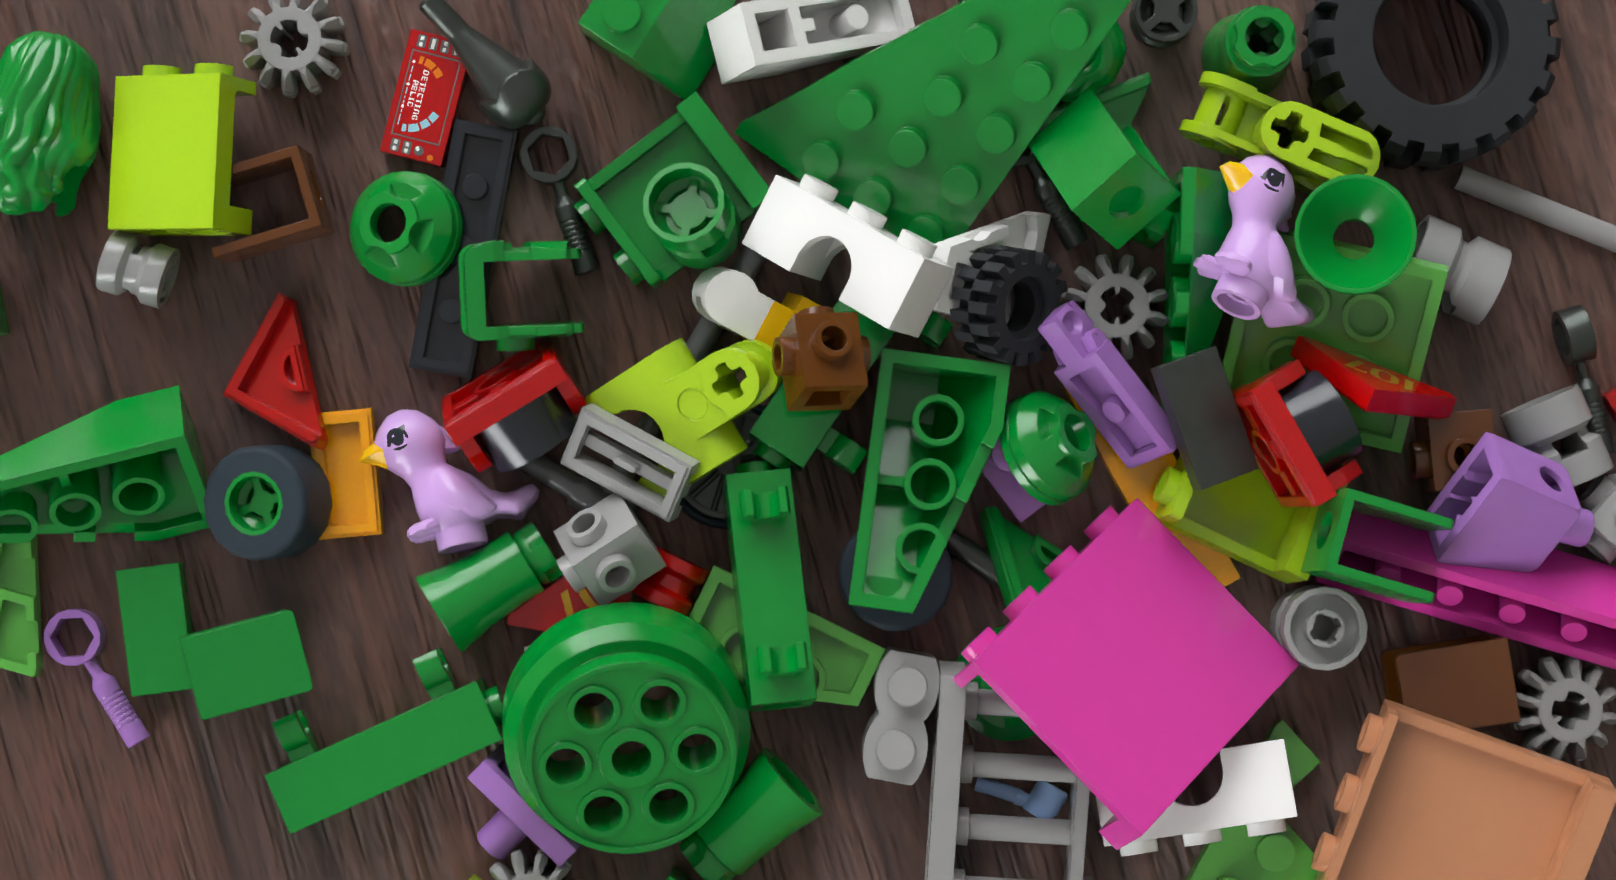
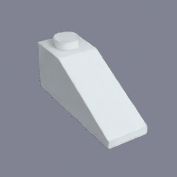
[706,0,915,84]

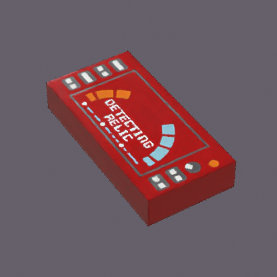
[380,28,468,169]

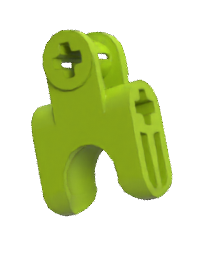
[1178,71,1380,195]
[585,338,782,497]

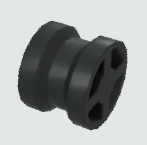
[1129,0,1198,49]

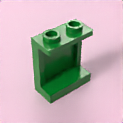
[574,92,769,291]

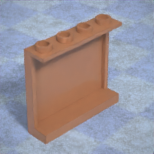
[1311,699,1616,880]

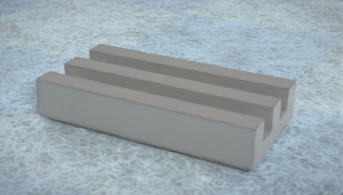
[560,403,701,522]

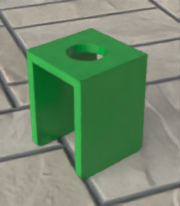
[1029,90,1181,250]
[1301,488,1455,603]
[179,609,313,720]

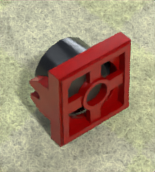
[441,337,588,473]
[1232,359,1363,507]

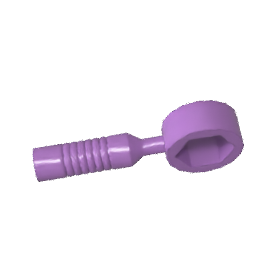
[44,608,151,749]

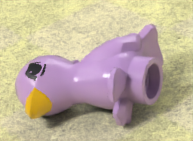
[1193,155,1315,328]
[359,409,540,554]

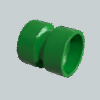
[643,162,741,269]

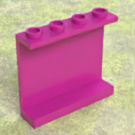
[952,498,1300,850]

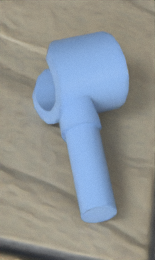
[974,777,1067,818]

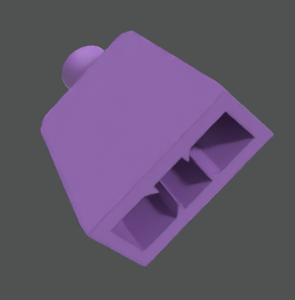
[1427,432,1595,572]

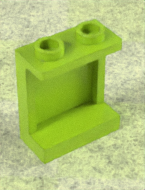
[108,63,257,236]
[1153,455,1348,584]

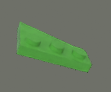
[689,565,886,707]

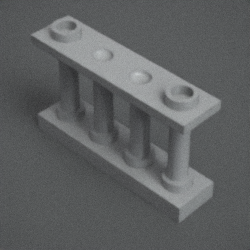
[924,661,1093,880]

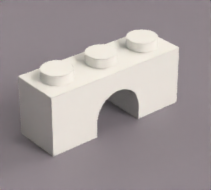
[742,174,954,338]
[1096,739,1298,857]

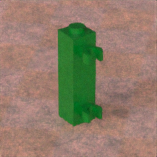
[748,300,953,475]
[722,461,817,713]
[264,647,504,834]

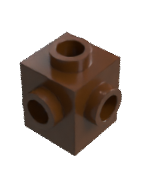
[772,306,871,411]
[1408,408,1503,492]

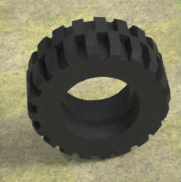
[1301,0,1561,172]

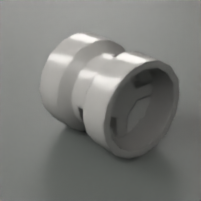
[96,231,180,309]

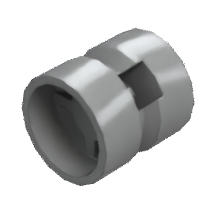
[1412,214,1512,325]
[1500,384,1614,487]
[1269,584,1368,671]

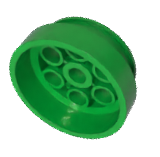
[502,602,750,854]

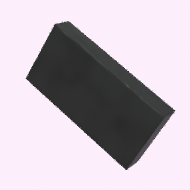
[1150,346,1259,491]

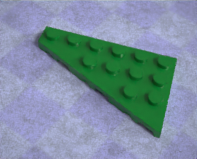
[734,0,1131,243]

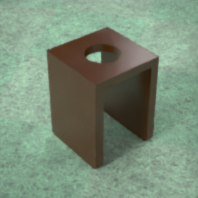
[211,145,335,264]
[1380,634,1521,729]

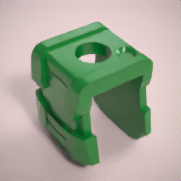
[458,240,585,351]

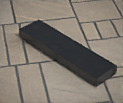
[409,119,520,379]

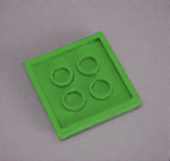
[1223,230,1448,454]

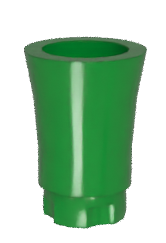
[1201,5,1296,95]
[415,522,563,653]
[679,747,824,880]

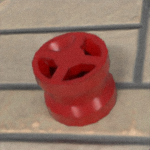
[632,546,710,617]

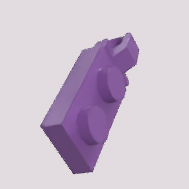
[1038,300,1178,469]

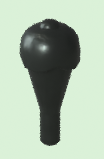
[419,0,551,129]

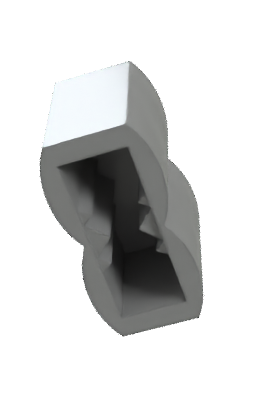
[861,646,940,786]

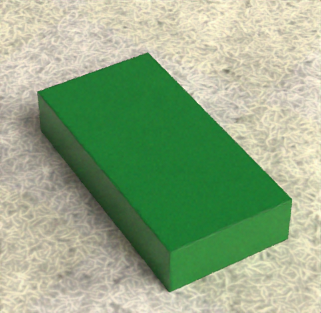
[116,562,193,697]

